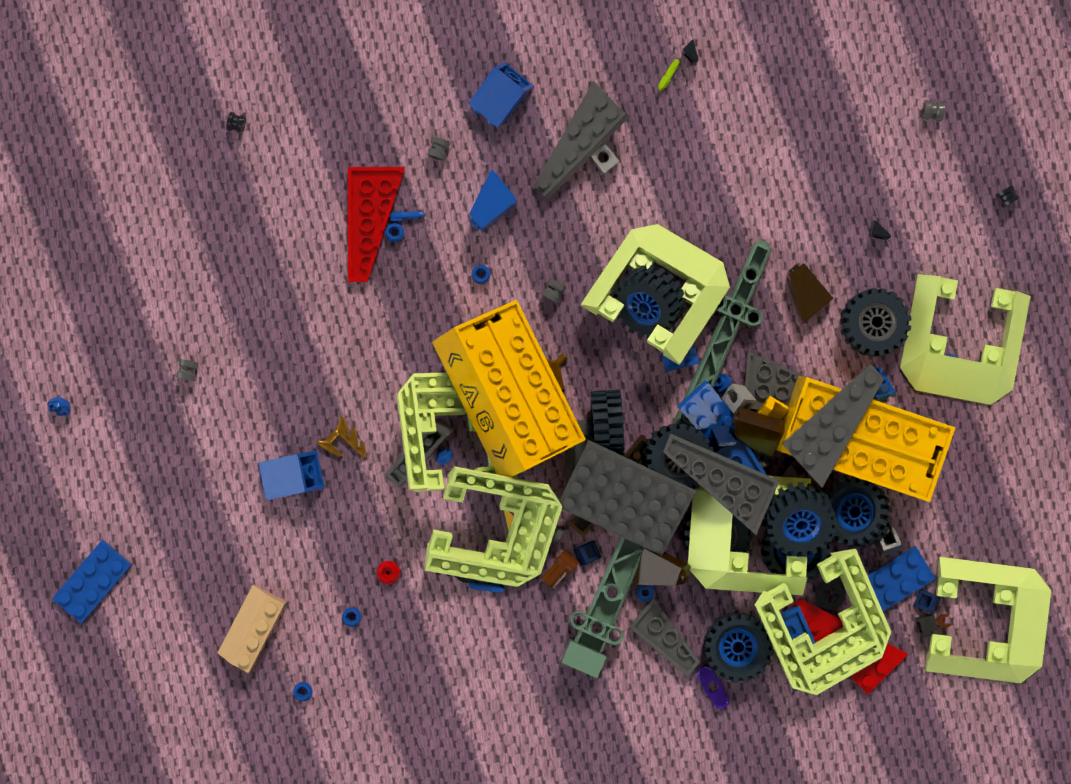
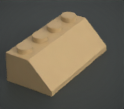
[218,585,287,673]

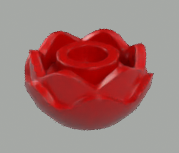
[376,561,401,585]

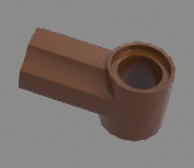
[541,550,579,589]

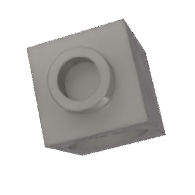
[589,144,619,176]
[722,384,757,414]

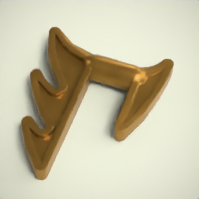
[317,416,366,458]

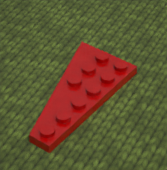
[348,167,405,282]
[789,598,908,694]

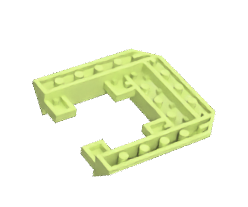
[580,224,730,365]
[900,274,1031,405]
[397,372,518,493]
[424,466,562,587]
[688,476,811,595]
[755,549,891,695]
[925,557,1051,683]

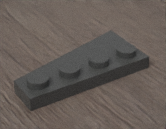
[629,598,700,677]

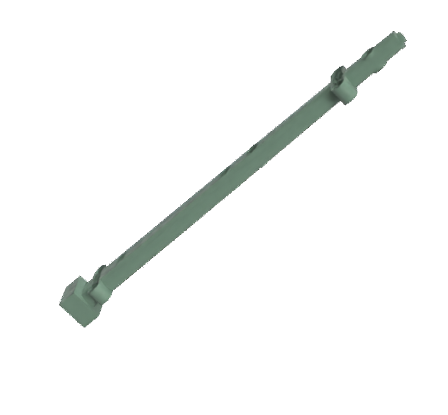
[561,240,772,678]

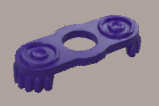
[697,666,729,709]

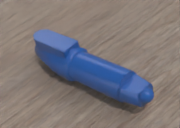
[389,211,425,222]
[468,582,504,592]

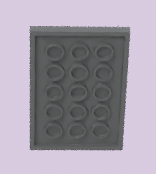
[559,440,696,556]

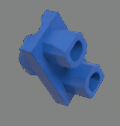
[661,345,699,372]
[874,367,896,402]

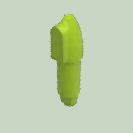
[658,59,680,91]

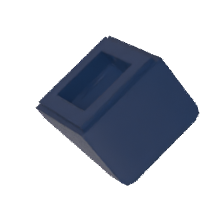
[710,425,736,447]
[573,540,602,566]
[913,589,941,615]

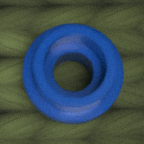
[385,223,404,242]
[471,265,491,284]
[714,374,732,393]
[435,448,453,465]
[635,585,655,602]
[342,607,361,627]
[293,682,313,701]

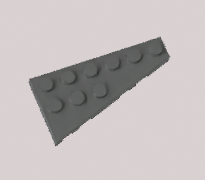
[534,81,629,200]
[744,351,806,410]
[781,364,884,488]
[662,434,779,535]

